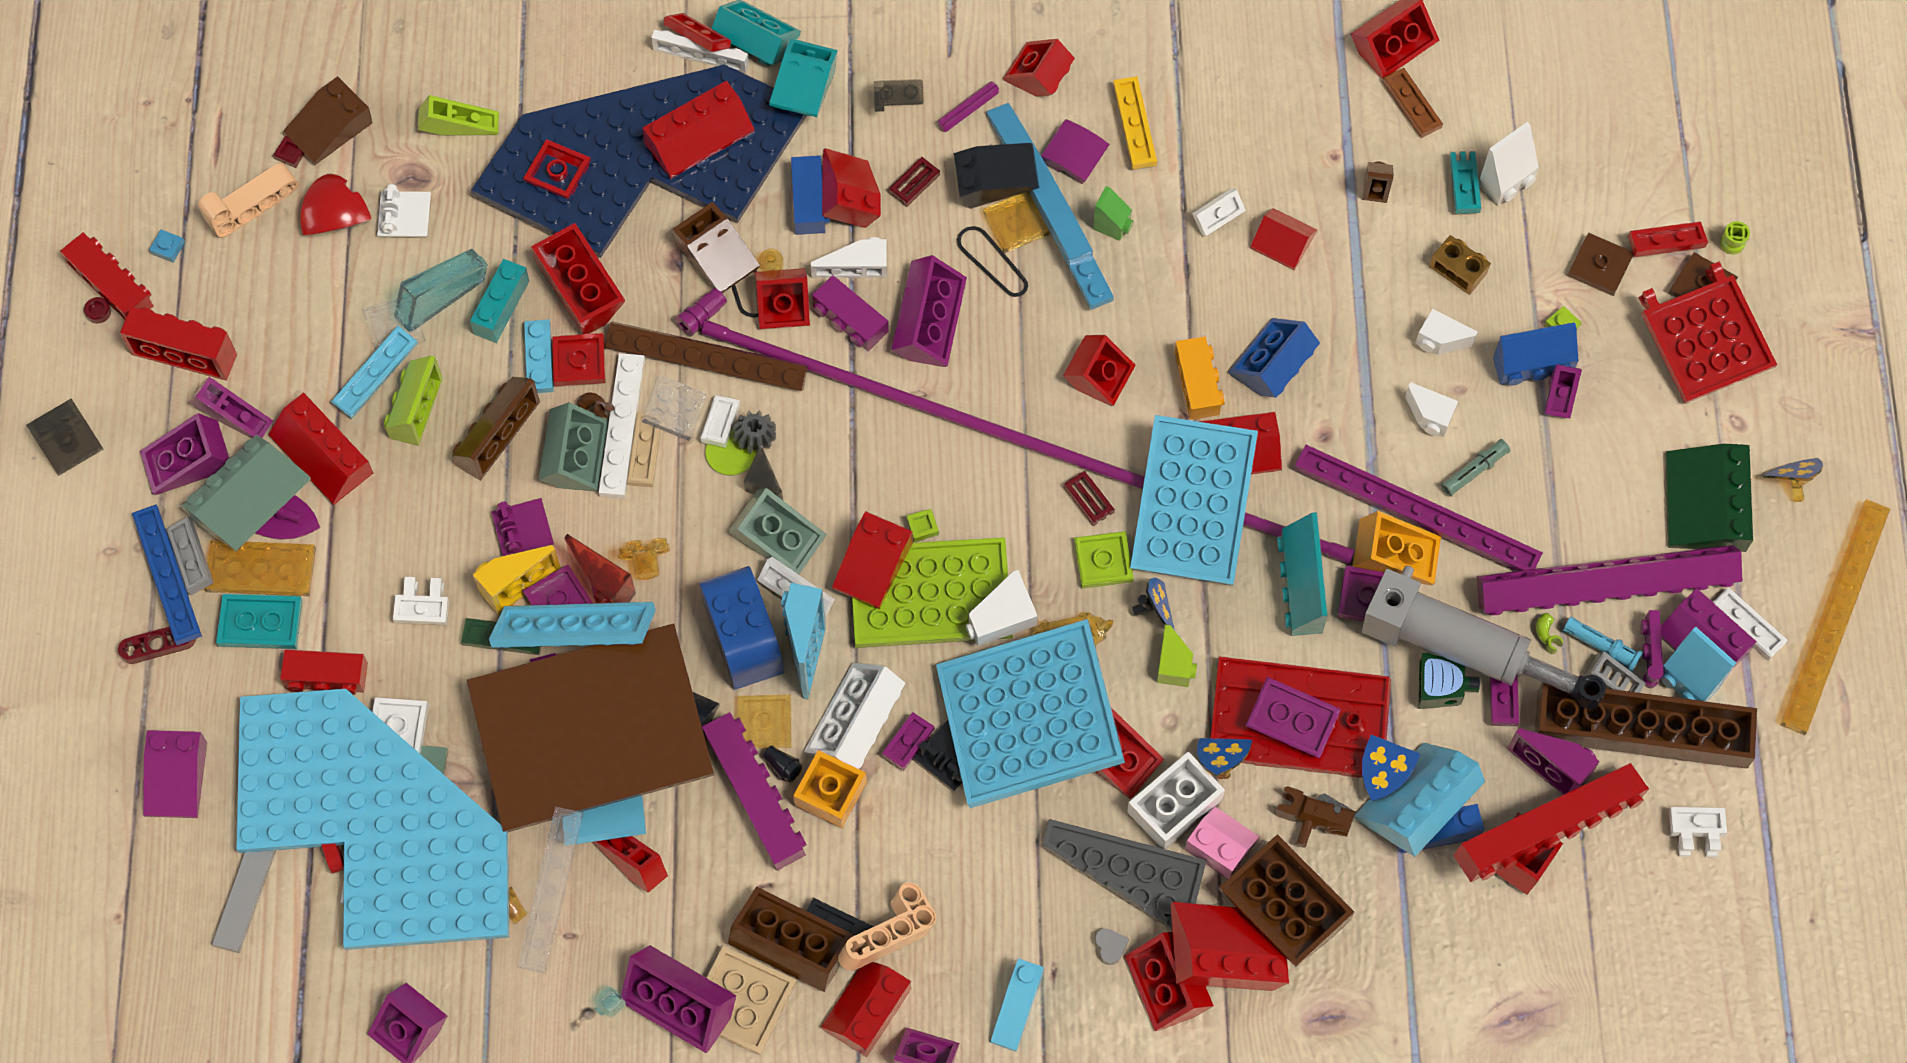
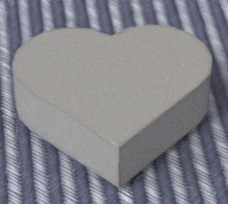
[1095,929,1129,965]

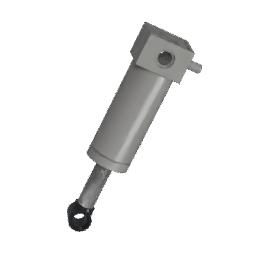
[1362,566,1606,709]

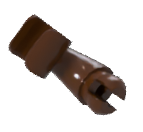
[577,392,614,418]

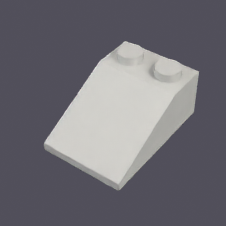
[1479,122,1539,206]

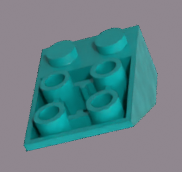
[769,38,838,117]

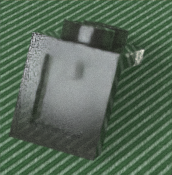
[874,79,924,112]

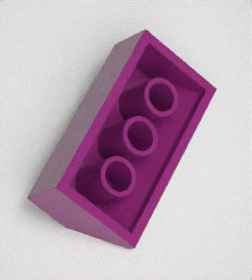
[891,255,967,367]
[620,945,737,1053]

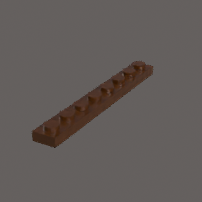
[606,321,808,391]

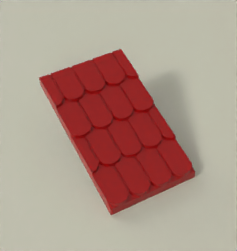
[1211,656,1391,778]

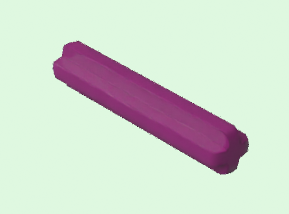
[938,81,999,132]

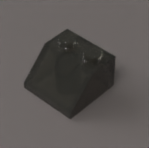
[26,398,104,476]

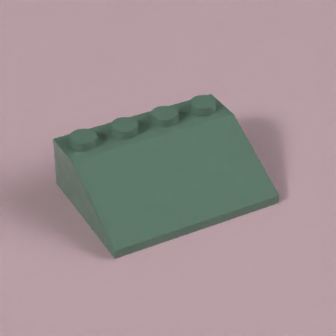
[181,435,311,551]

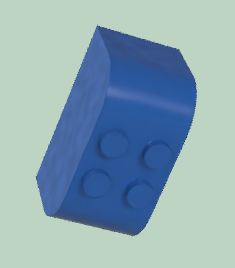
[699,566,784,690]

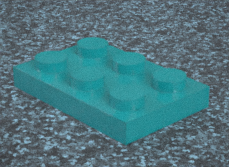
[216,594,303,649]

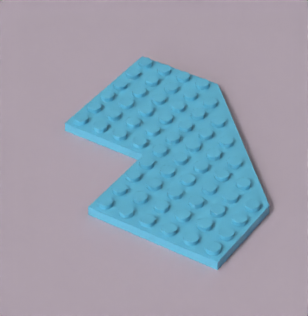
[237,689,509,950]

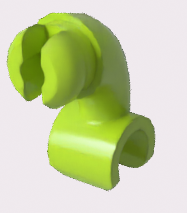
[1535,613,1563,654]

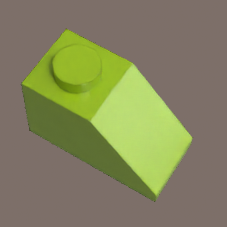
[1157,625,1197,687]

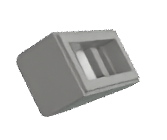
[1584,651,1645,693]

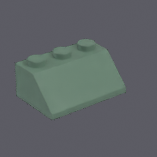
[539,402,609,492]

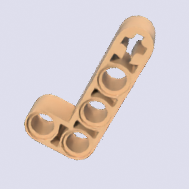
[198,163,299,237]
[838,882,936,971]

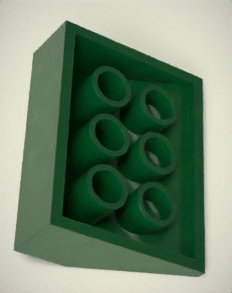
[1665,443,1753,552]

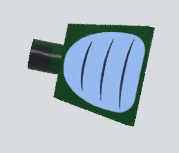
[1418,653,1480,709]

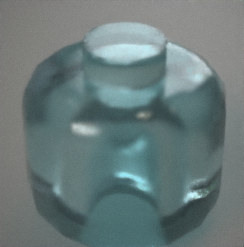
[595,986,626,1017]

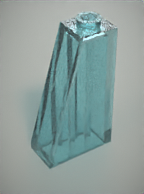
[394,249,488,333]

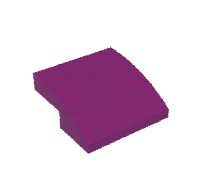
[1041,119,1110,184]

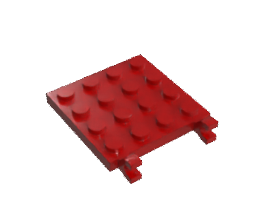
[1638,261,1777,404]

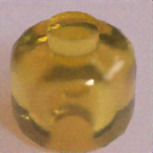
[759,248,784,271]

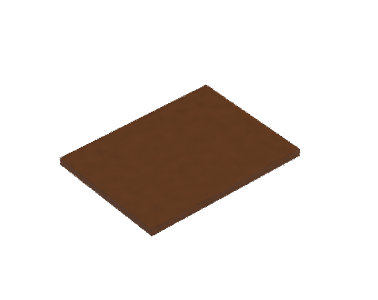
[467,623,714,833]

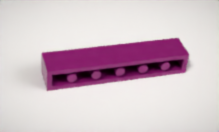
[702,712,807,870]

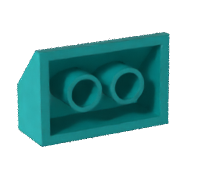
[711,0,801,65]

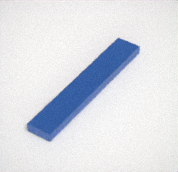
[132,504,202,646]

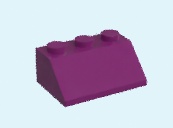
[1661,588,1757,667]

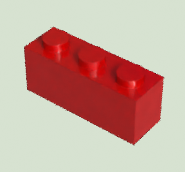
[280,650,368,695]

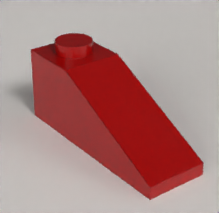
[593,836,668,893]

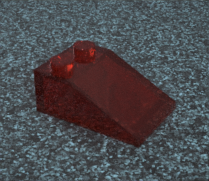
[564,534,636,604]

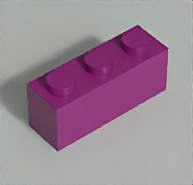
[812,275,889,352]

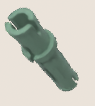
[1441,439,1511,497]

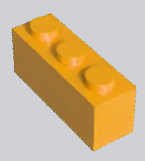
[1174,336,1225,420]

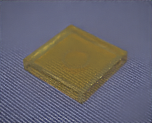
[983,192,1049,253]
[738,694,792,749]

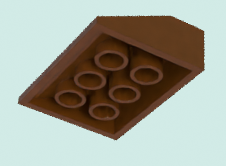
[1219,834,1354,967]

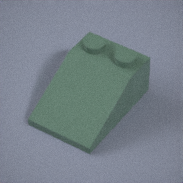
[728,488,827,575]

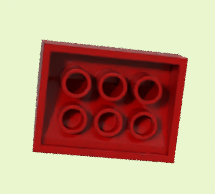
[1171,902,1289,991]

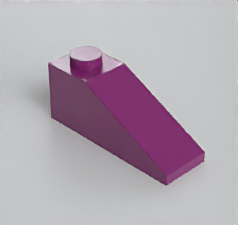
[189,377,273,438]

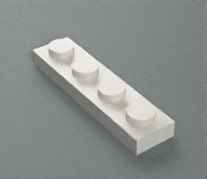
[651,30,749,74]

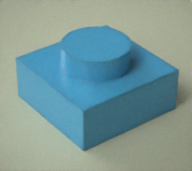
[149,229,185,263]

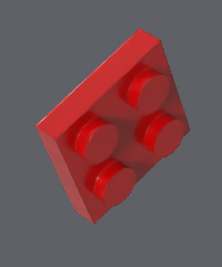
[553,333,606,386]

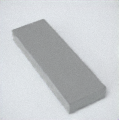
[166,516,214,595]

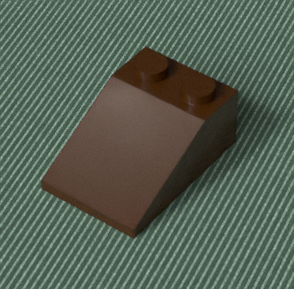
[283,76,373,165]

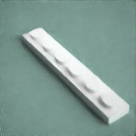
[599,353,645,499]

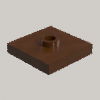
[1568,232,1634,296]
[1668,252,1738,297]

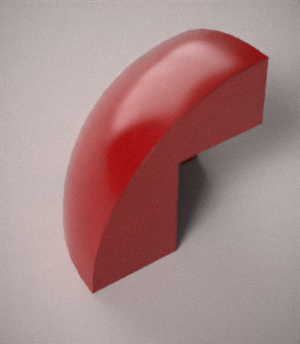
[300,173,372,235]

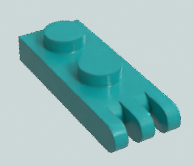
[1449,151,1482,214]

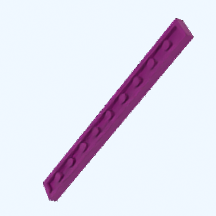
[1294,444,1543,571]

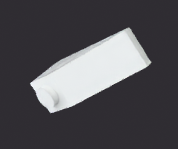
[811,237,887,278]

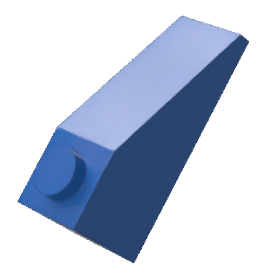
[1400,804,1484,854]

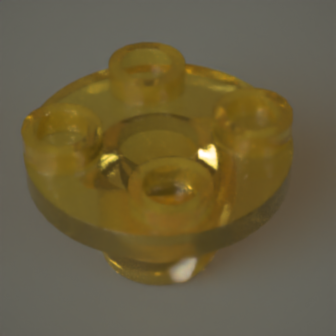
[618,538,670,580]

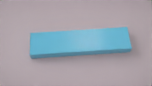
[331,326,418,419]

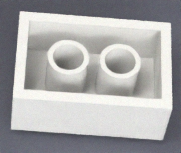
[1127,752,1225,849]

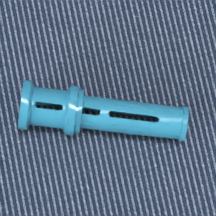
[1563,616,1643,672]

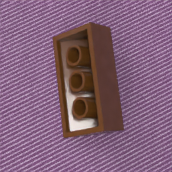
[452,377,540,481]
[728,886,853,992]

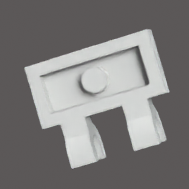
[393,577,449,625]
[1669,807,1727,858]

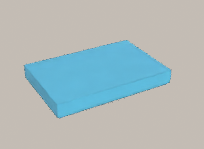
[563,795,646,846]

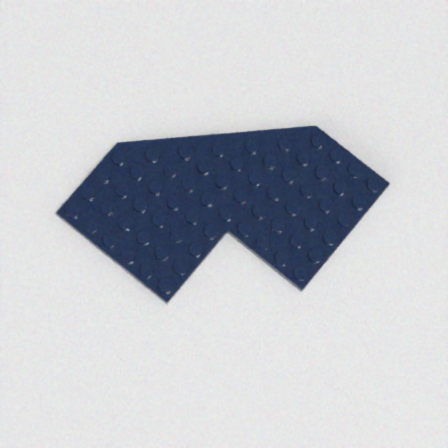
[471,64,807,258]

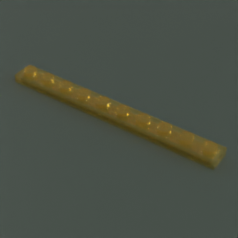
[1780,499,1890,735]

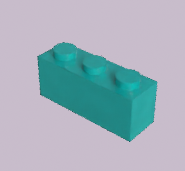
[470,259,530,343]

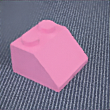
[1185,807,1260,879]

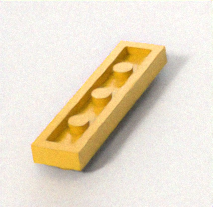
[1113,76,1157,170]

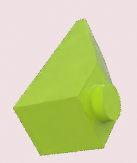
[418,95,499,135]

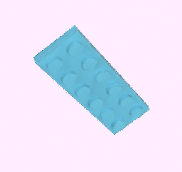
[489,602,656,648]

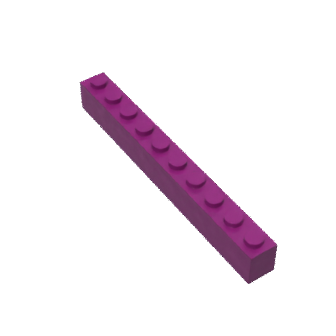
[1477,545,1743,616]

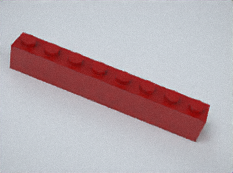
[1453,763,1649,882]

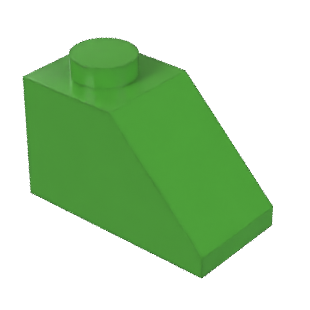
[1093,186,1134,241]

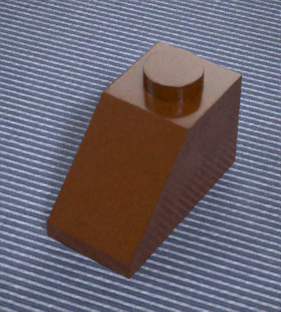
[1362,161,1394,203]

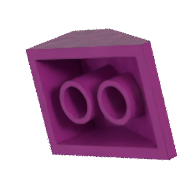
[140,413,230,495]
[1507,728,1600,795]
[143,730,207,818]

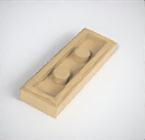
[627,412,663,487]

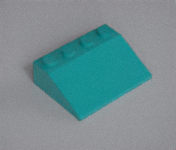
[1277,512,1328,636]

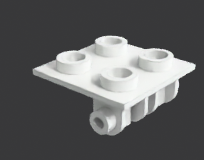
[377,184,431,237]

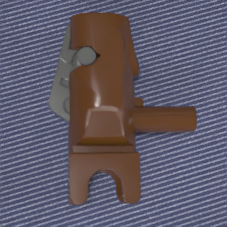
[1276,786,1355,848]

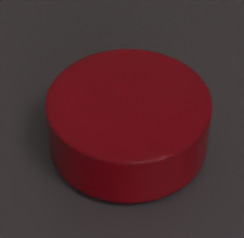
[84,297,111,324]

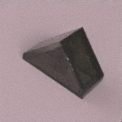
[744,448,783,500]

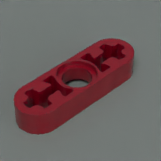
[118,626,196,664]

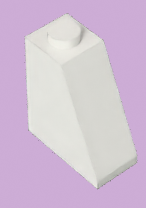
[966,570,1038,646]

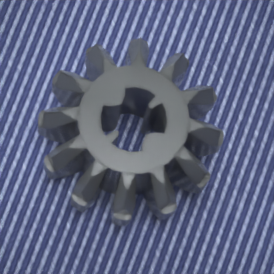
[733,410,776,454]

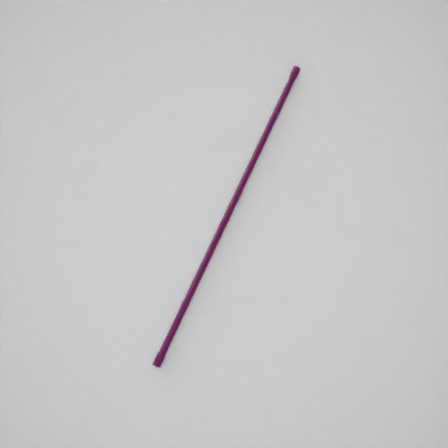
[702,320,1355,564]

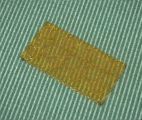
[204,540,316,597]

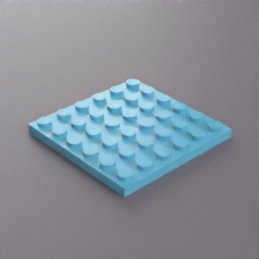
[936,619,1125,808]

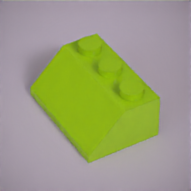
[384,356,443,446]

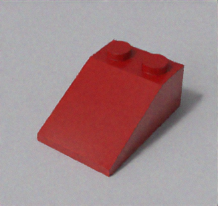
[822,148,881,228]
[832,511,913,609]
[1095,707,1164,799]

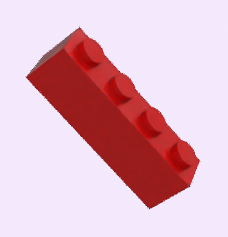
[60,232,153,320]

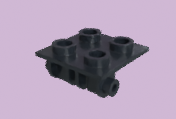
[913,720,962,791]

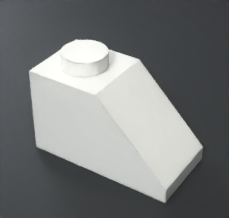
[1415,309,1478,355]
[1405,382,1458,437]

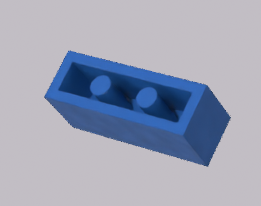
[791,155,830,235]

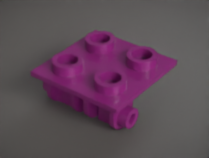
[491,498,554,556]

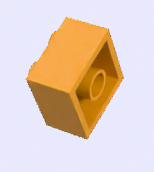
[793,750,867,829]

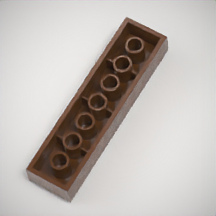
[1535,682,1757,769]

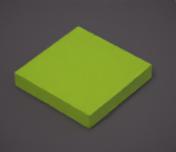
[1074,531,1134,589]

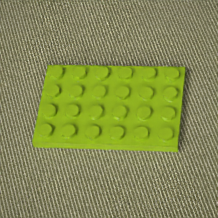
[852,537,1013,648]

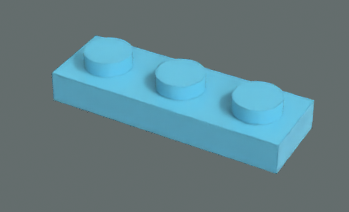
[524,319,554,393]

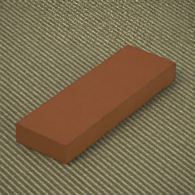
[1382,68,1443,138]

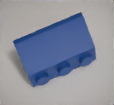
[1228,318,1320,398]
[1493,322,1579,386]

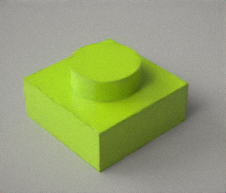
[1545,306,1582,330]
[906,509,939,542]

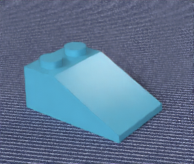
[1661,627,1736,702]

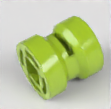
[1720,221,1750,255]

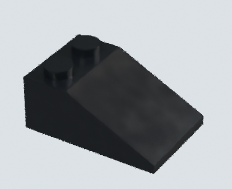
[953,143,1040,209]

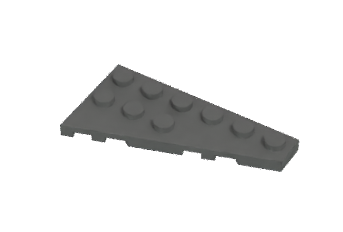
[1042,819,1207,930]

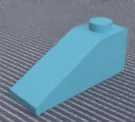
[990,958,1044,1052]

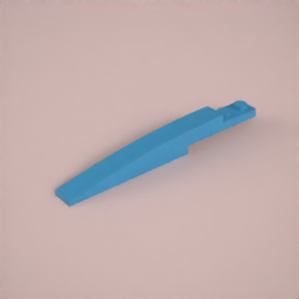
[986,103,1114,310]

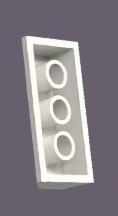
[804,663,905,769]

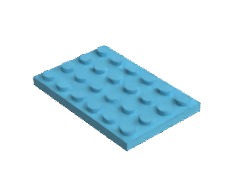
[1130,415,1258,585]

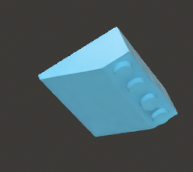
[781,583,826,700]
[1354,743,1485,857]

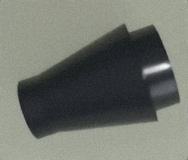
[762,745,802,782]

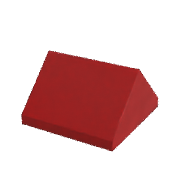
[523,139,591,199]
[1250,208,1317,270]

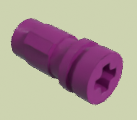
[675,288,727,337]

